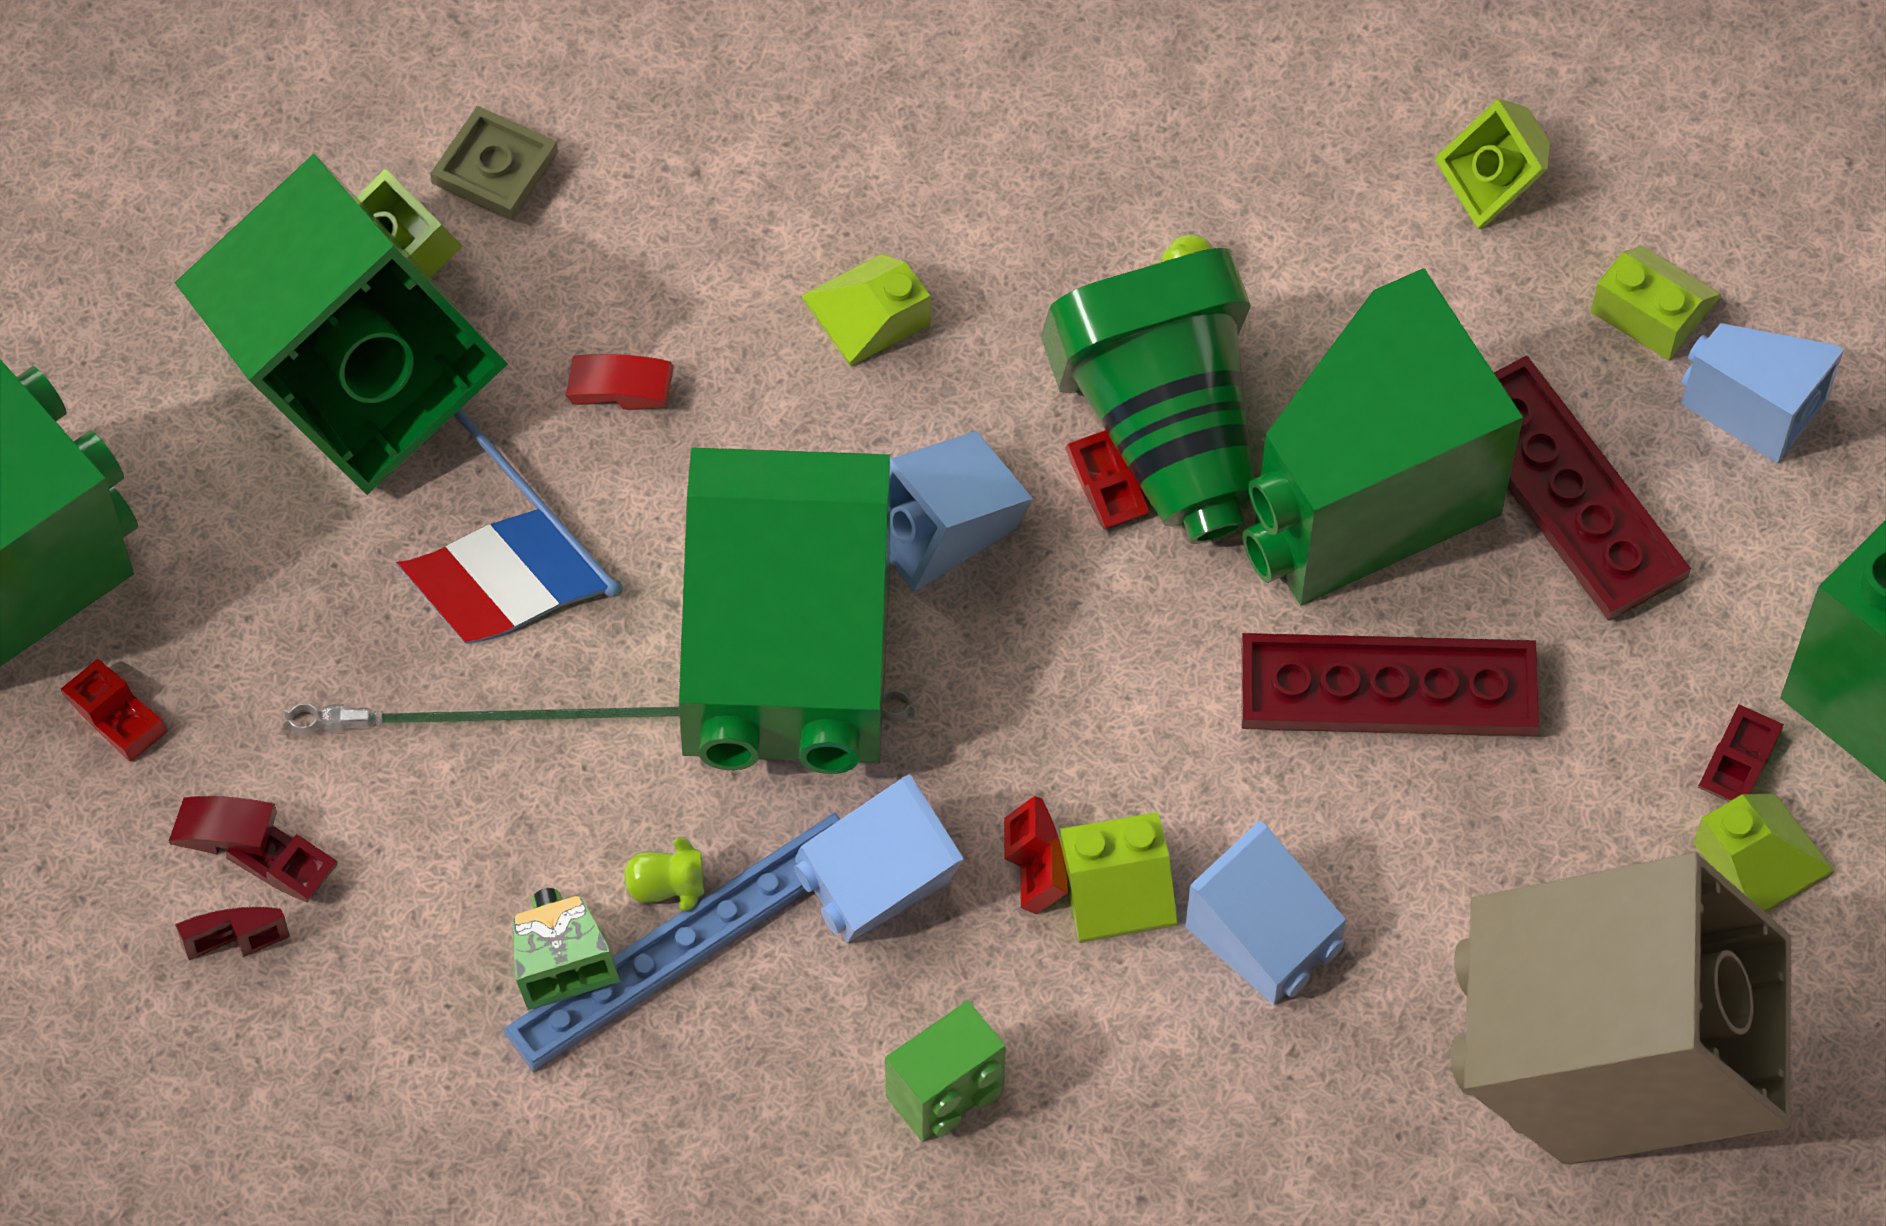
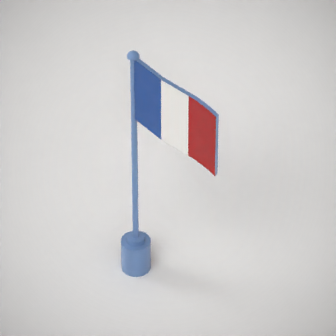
[396,409,623,644]

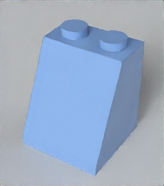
[1681,323,1844,463]
[890,431,1033,591]
[794,774,964,944]
[1185,820,1346,1005]

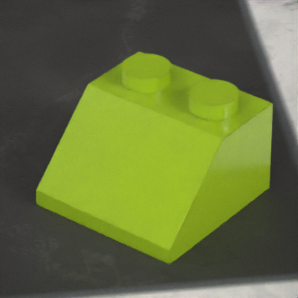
[357,168,463,277]
[1591,246,1721,361]
[1059,812,1178,943]

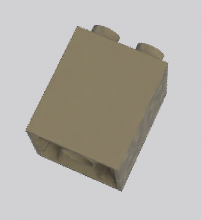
[1450,852,1791,1164]

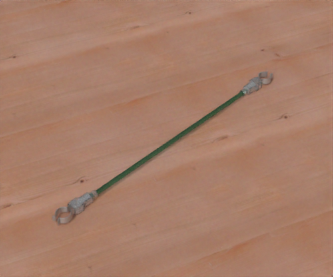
[283,690,915,736]

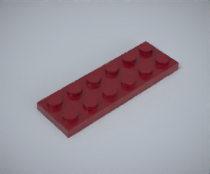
[1494,355,1691,621]
[1241,633,1539,736]

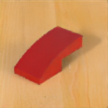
[566,354,674,410]
[1065,430,1149,530]
[60,659,168,762]
[1004,796,1068,915]

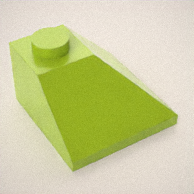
[1434,98,1550,229]
[802,254,931,367]
[1693,793,1834,912]

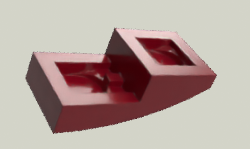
[1698,704,1784,802]
[169,796,277,856]
[226,825,338,903]
[175,907,290,961]

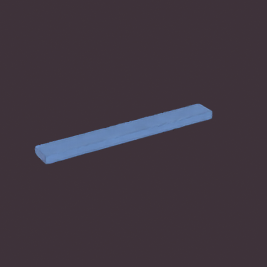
[504,812,841,1072]

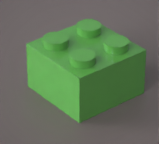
[885,1000,1006,1143]

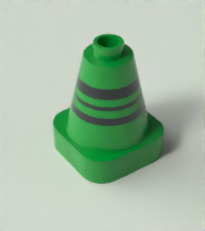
[1041,248,1254,544]

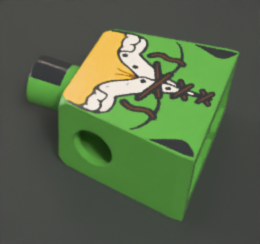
[513,888,620,1010]

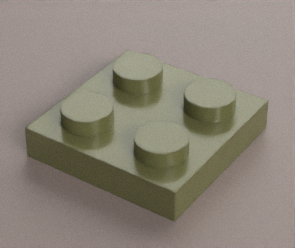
[430,106,558,220]

